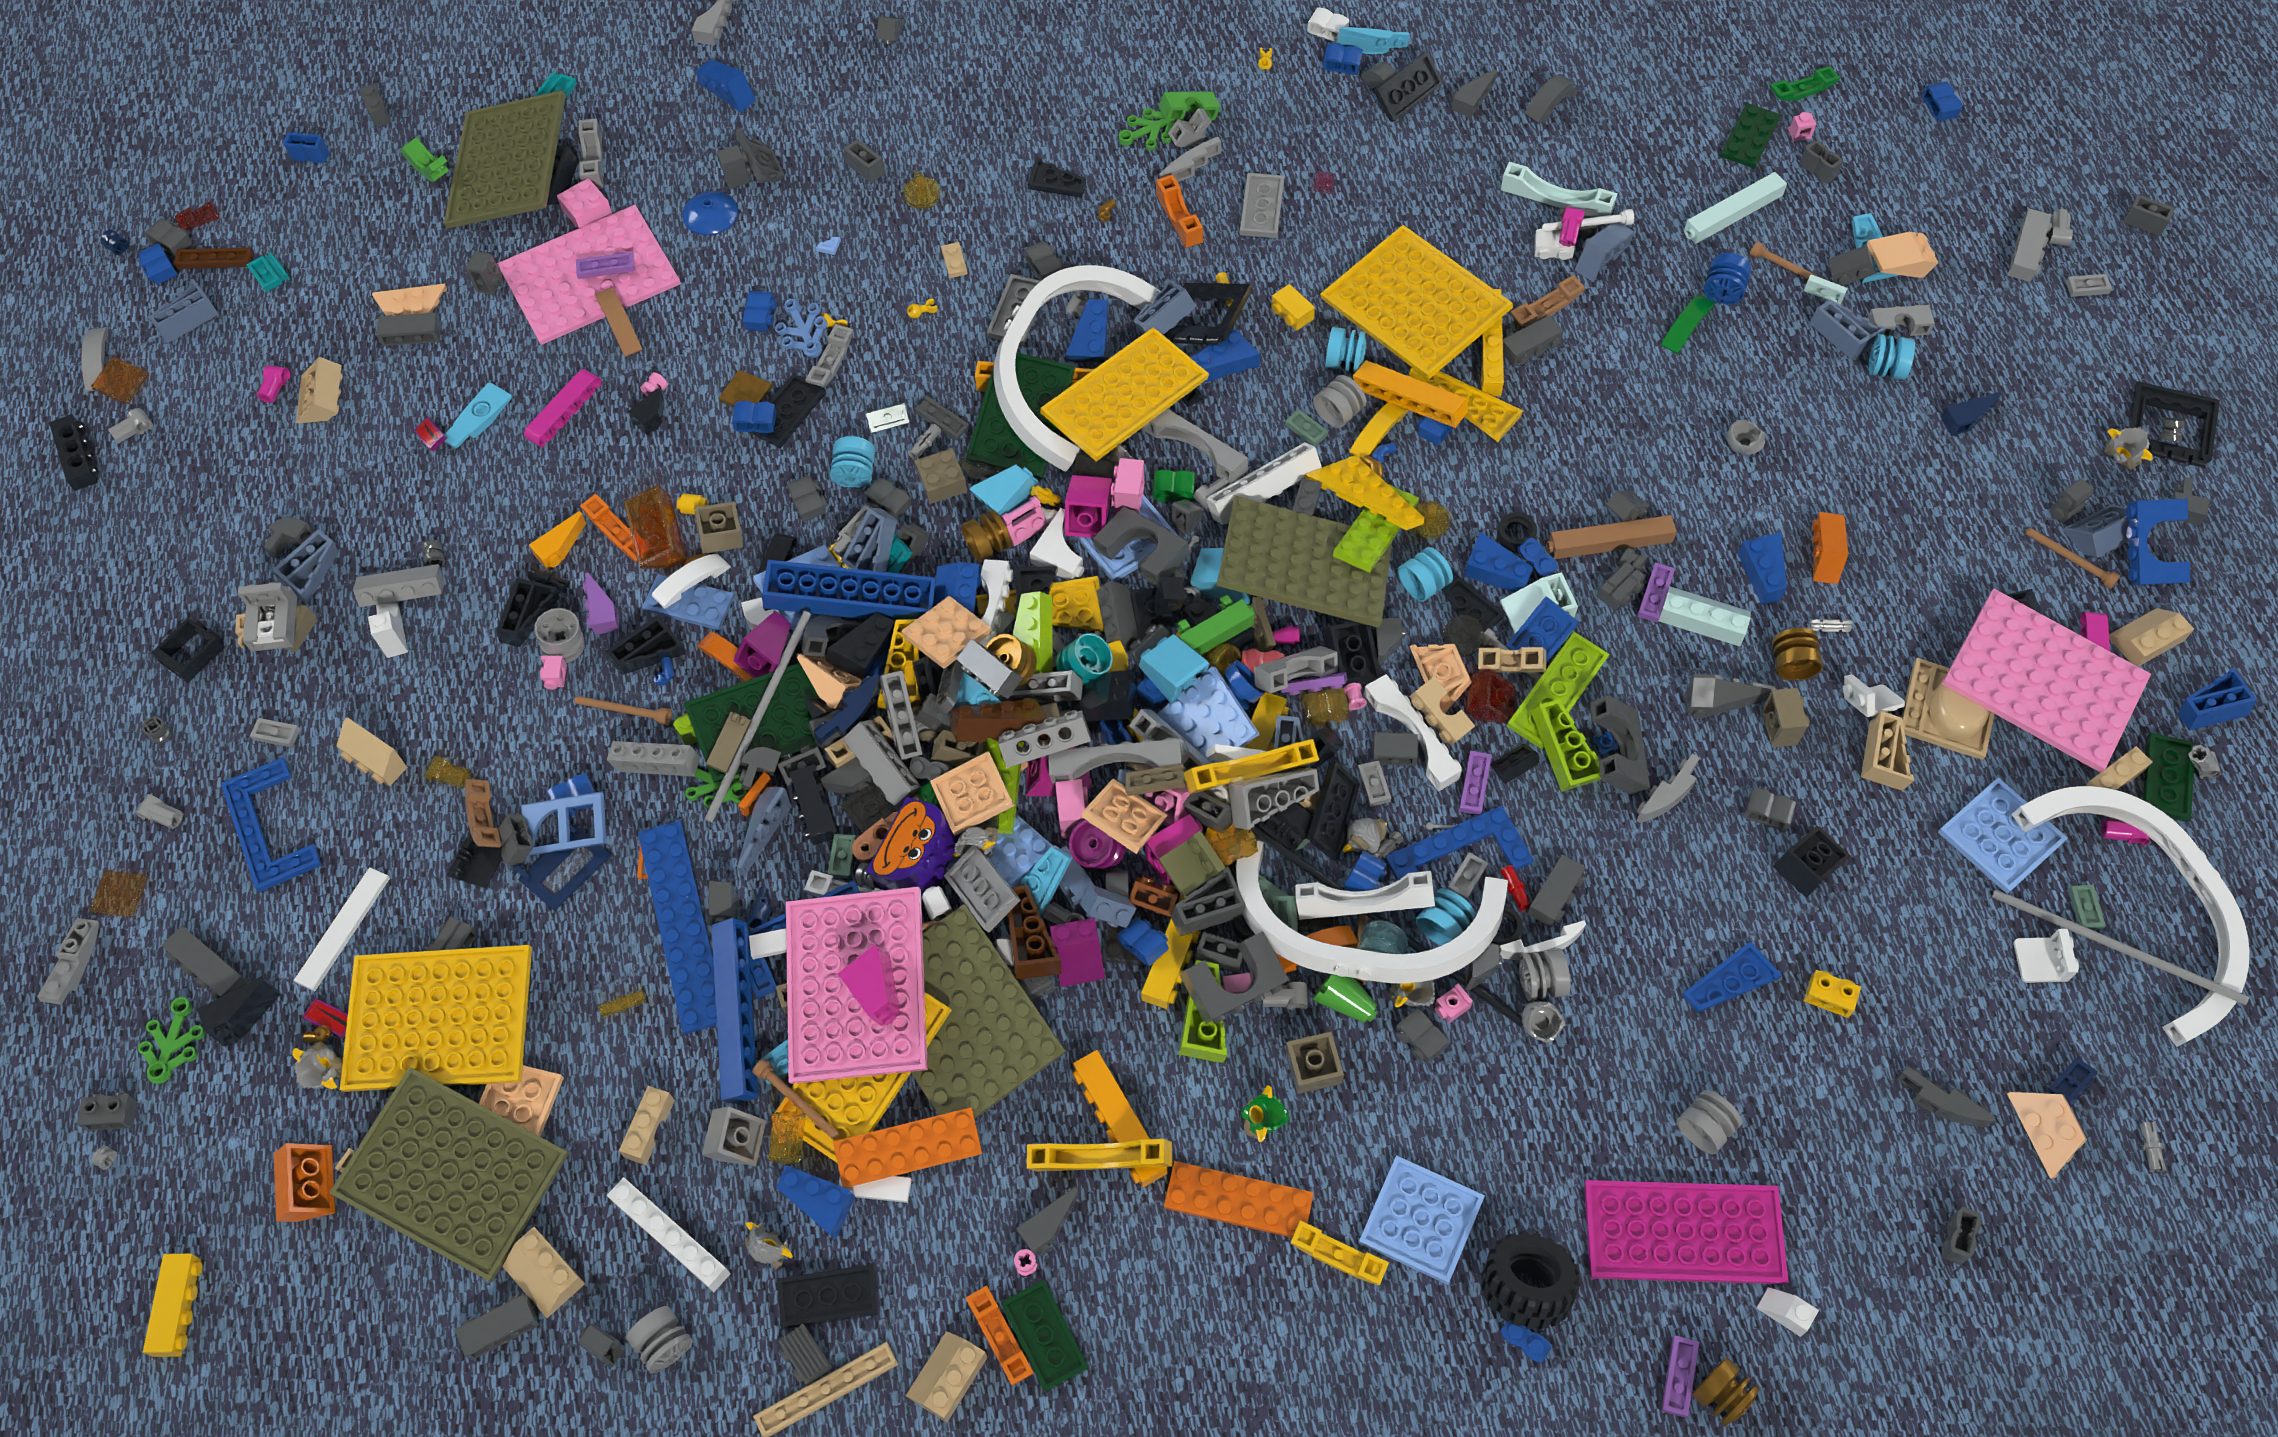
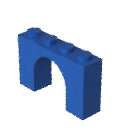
[2126,499,2190,585]

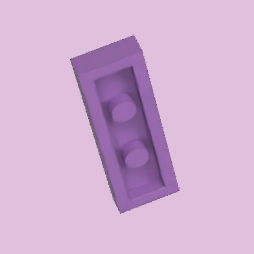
[576,252,635,279]
[1637,562,1675,623]
[1282,672,1347,695]
[1459,750,1492,815]
[1661,1335,1699,1418]

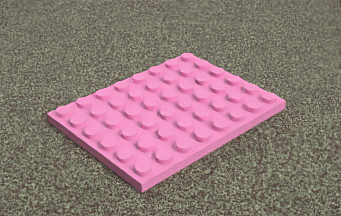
[497,205,681,345]
[1941,589,2151,773]
[786,887,928,1084]

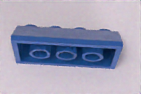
[933,562,979,614]

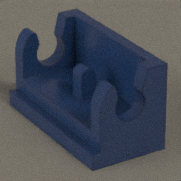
[2048,1057,2098,1108]

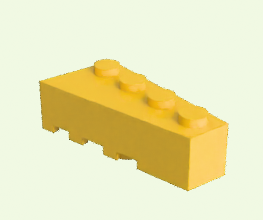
[877,619,921,709]

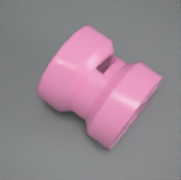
[640,372,668,396]

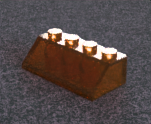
[623,485,687,569]

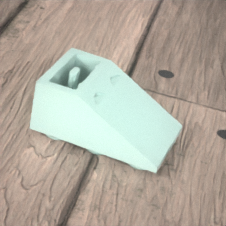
[1500,572,1578,633]

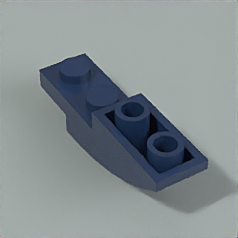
[815,673,879,745]

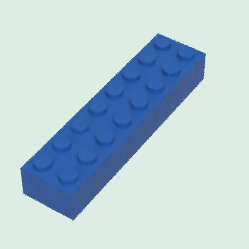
[762,560,936,621]

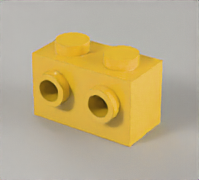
[1271,284,1315,331]
[1804,970,1861,1018]

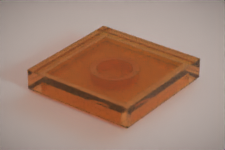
[91,357,149,405]
[89,871,149,917]

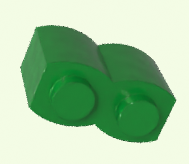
[1153,470,1195,502]

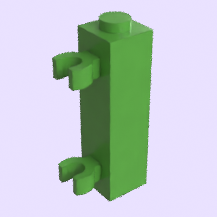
[1178,595,1255,655]

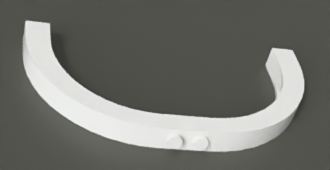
[994,265,1161,472]
[2012,786,2249,1047]
[1236,838,1508,983]

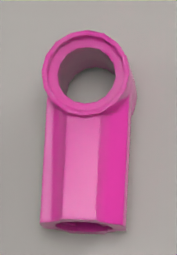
[1559,206,1585,247]
[257,365,290,403]
[2101,818,2150,846]

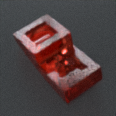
[175,201,220,230]

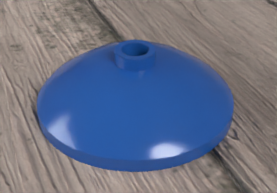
[682,191,738,235]

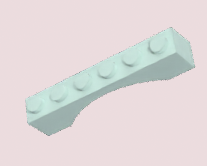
[1501,162,1618,217]

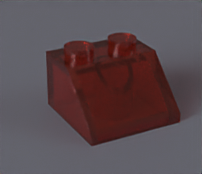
[1466,669,1515,724]

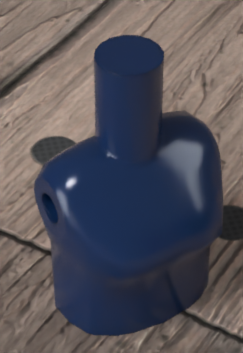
[747,887,771,929]

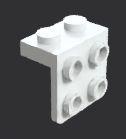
[1843,674,1905,717]
[2013,929,2079,983]

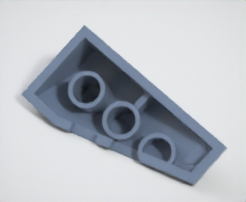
[737,787,792,877]

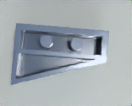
[1575,222,1635,282]
[1133,278,1196,335]
[149,279,218,343]
[1809,300,1886,360]
[841,508,897,572]
[272,529,339,604]
[1274,715,1310,768]
[1057,846,1095,915]

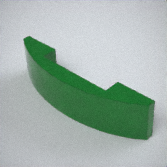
[1769,66,1840,101]
[1661,294,1716,354]

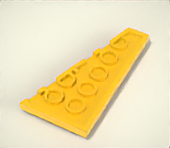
[1409,368,1523,442]
[1305,455,1424,530]
[976,576,1104,632]

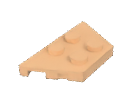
[372,284,447,316]
[1409,644,1472,713]
[2007,1092,2087,1179]

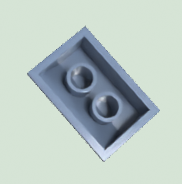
[2063,504,2129,558]

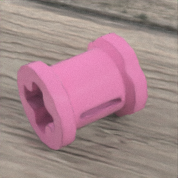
[1343,683,1367,710]
[1014,1249,1037,1276]

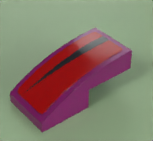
[414,416,447,452]
[302,998,348,1039]

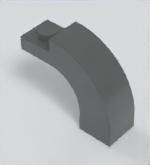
[1525,74,1579,123]
[801,615,862,657]

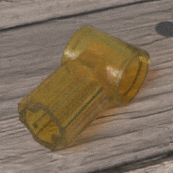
[424,756,471,788]

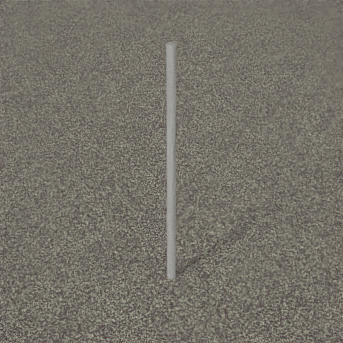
[705,611,811,823]
[1992,889,2249,1005]

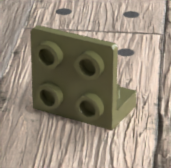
[1159,830,1225,896]

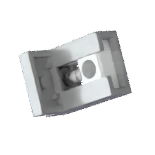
[238,582,297,652]

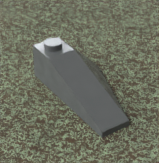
[1685,674,1776,719]

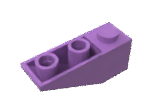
[583,573,620,635]

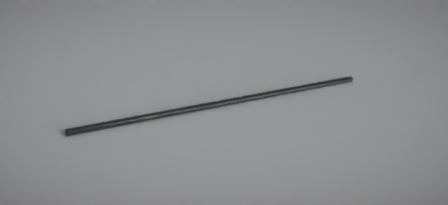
[1210,795,1523,1027]

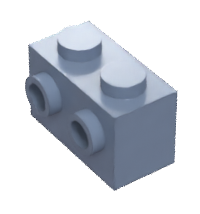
[1080,884,1136,928]

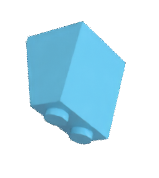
[970,465,1039,522]
[1190,548,1253,605]
[1139,634,1209,704]
[954,672,1001,708]

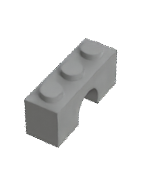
[1867,305,1935,338]

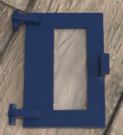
[512,819,612,911]

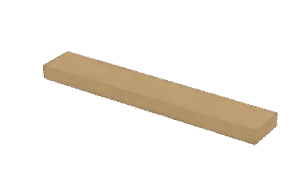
[753,1342,898,1437]

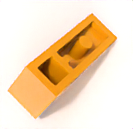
[529,511,586,570]

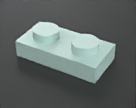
[1804,275,1848,305]

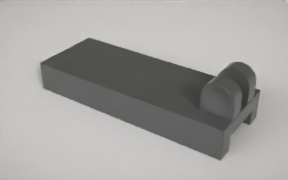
[915,395,969,441]

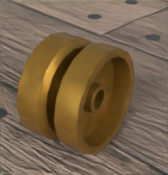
[985,634,1037,687]

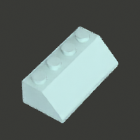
[1658,586,1751,646]

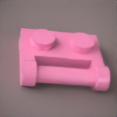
[1000,495,1048,546]

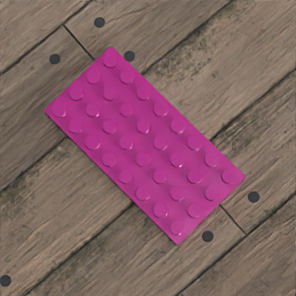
[1584,1180,1788,1285]

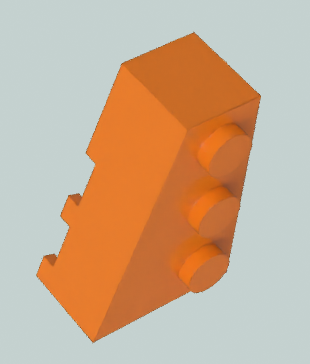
[1811,512,1848,584]

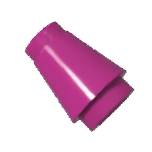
[1272,625,1300,645]

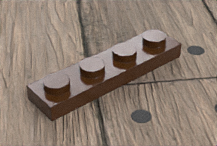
[174,247,254,269]

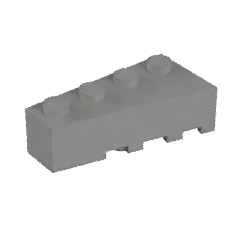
[1228,767,1319,830]

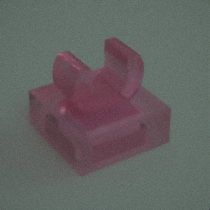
[1313,171,1336,194]

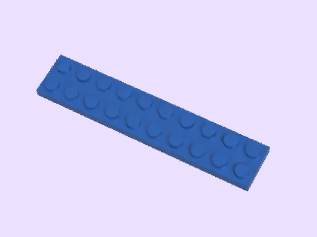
[638,820,717,1035]

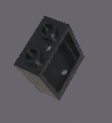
[151,618,224,683]

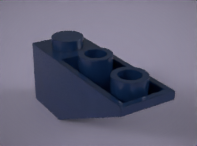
[1941,392,2002,436]

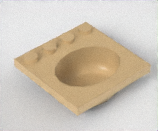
[1901,658,1994,760]

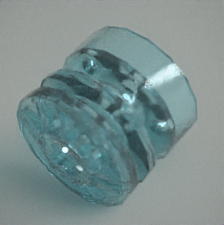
[1356,921,1408,954]

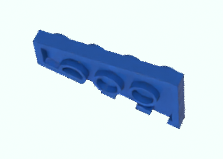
[1682,941,1782,1013]

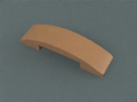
[1510,275,1585,327]
[595,287,643,357]
[465,779,501,847]

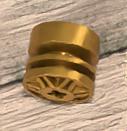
[961,509,1012,563]
[1772,628,1823,680]
[1692,1357,1761,1427]

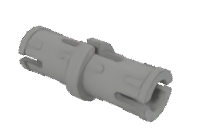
[908,424,941,460]
[2139,1122,2166,1172]

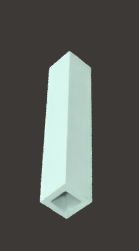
[1684,172,1787,244]

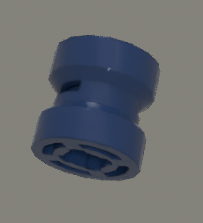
[100,230,129,255]

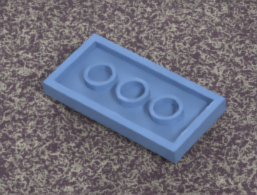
[642,574,735,631]

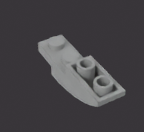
[1636,753,1700,823]
[37,918,99,1005]

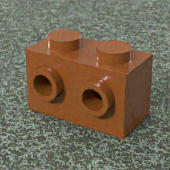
[1129,875,1179,917]

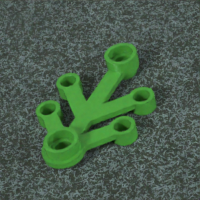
[1119,108,1176,151]
[685,768,749,809]
[138,997,205,1084]

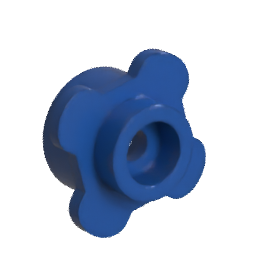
[1592,732,1618,755]

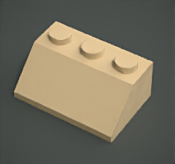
[296,357,343,423]
[2109,608,2194,667]
[337,717,408,786]
[502,1227,585,1318]
[906,1331,988,1423]

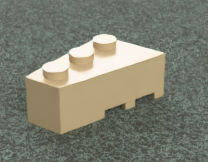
[1861,711,1914,790]

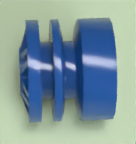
[1704,253,1752,305]
[1221,660,1266,711]

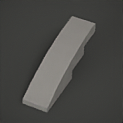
[1159,137,1221,182]

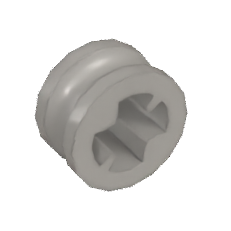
[1183,586,1201,606]
[92,1146,118,1170]

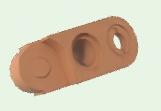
[852,812,898,864]

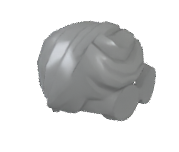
[1727,420,1765,455]
[1522,1001,1565,1043]

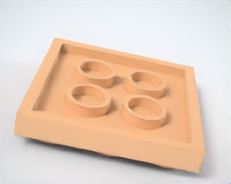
[901,596,992,669]
[930,751,1014,836]
[1081,779,1168,854]
[479,1065,564,1137]

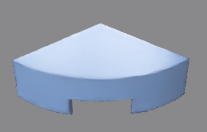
[816,237,841,255]

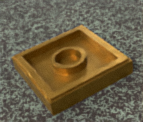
[719,370,773,407]

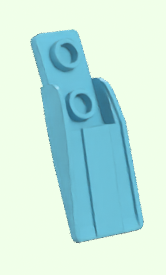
[1337,27,1410,54]
[444,382,512,448]

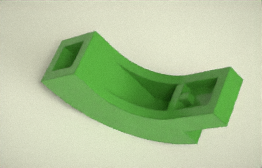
[399,137,449,182]

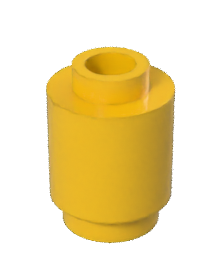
[677,493,708,515]

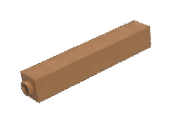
[1546,515,1677,559]

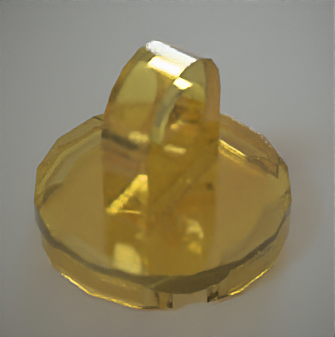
[903,172,940,209]
[1412,500,1451,539]
[1201,643,1241,678]

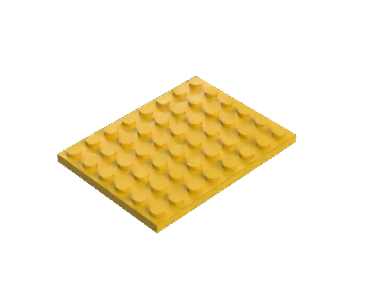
[1320,225,1513,380]
[340,945,532,1092]

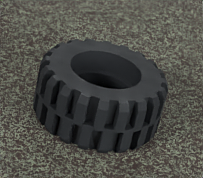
[1481,1232,1581,1329]

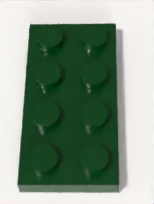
[1720,103,1781,169]
[2143,733,2196,822]
[1001,1280,1089,1393]

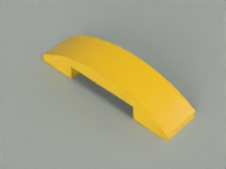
[1349,402,1409,460]
[1291,1220,1389,1285]

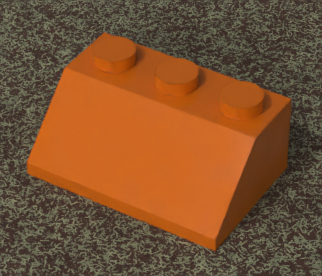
[274,1143,335,1222]

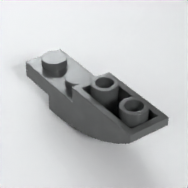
[1897,1066,1996,1127]

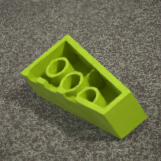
[1012,591,1053,674]
[1531,699,1601,792]
[1178,960,1227,1063]

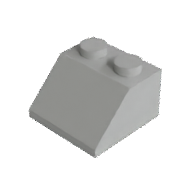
[702,1106,766,1166]

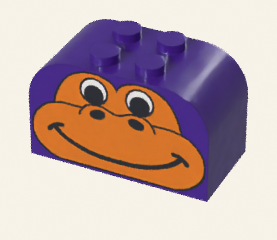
[866,797,959,900]

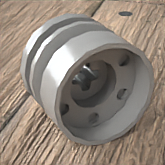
[1313,375,1367,429]
[534,608,585,663]
[1519,948,1571,1001]
[1677,1090,1742,1154]
[626,1306,693,1374]

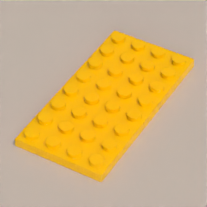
[1040,327,1209,462]
[772,993,952,1162]

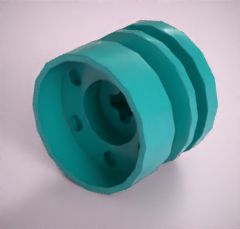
[1056,633,1113,685]

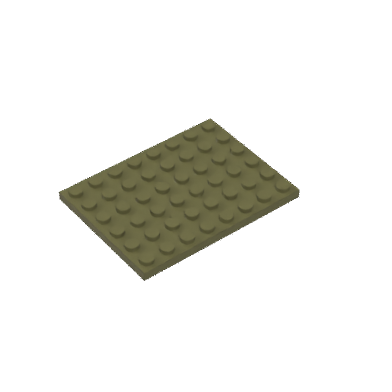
[443,90,566,229]
[1216,496,1392,628]
[911,904,1066,1119]
[329,1067,569,1282]

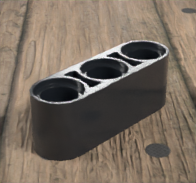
[757,533,797,574]

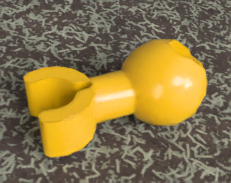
[1258,48,1272,70]
[907,298,937,319]
[818,313,847,328]

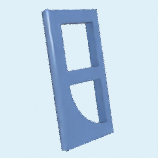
[522,792,606,856]

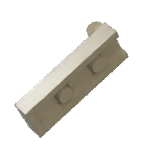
[1250,597,1276,653]
[706,712,751,774]
[1125,764,1187,796]

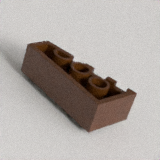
[951,698,1048,742]
[1007,885,1062,980]

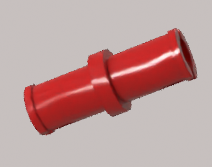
[1500,865,1532,911]

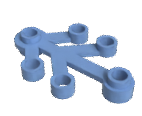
[775,299,828,358]

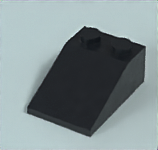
[1321,621,1381,689]
[1070,670,1137,721]
[1773,825,1851,898]
[197,976,280,1046]

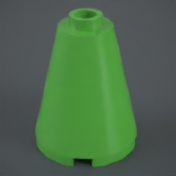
[1313,974,1378,1023]

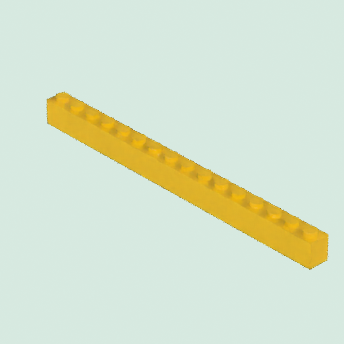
[1141,692,1289,1009]

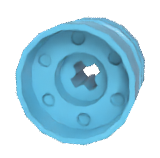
[1325,327,1367,372]
[1869,334,1915,380]
[830,436,875,487]
[1398,547,1453,602]
[1416,888,1476,946]

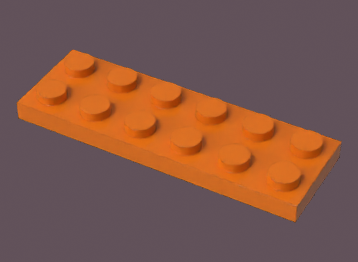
[833,1107,982,1188]
[1164,1161,1314,1238]

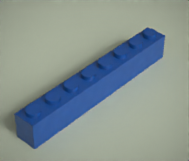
[711,918,758,1104]

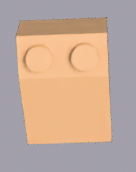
[1866,232,1938,278]
[797,654,862,709]

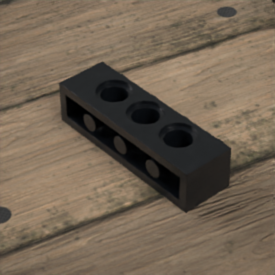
[49,414,99,491]

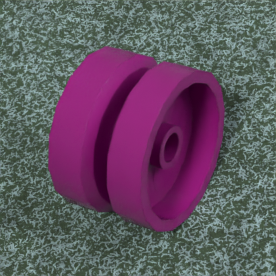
[1069,820,1126,869]

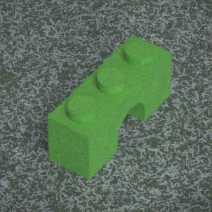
[1159,92,1220,121]

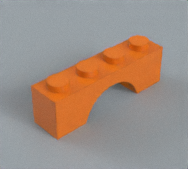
[1156,174,1203,248]

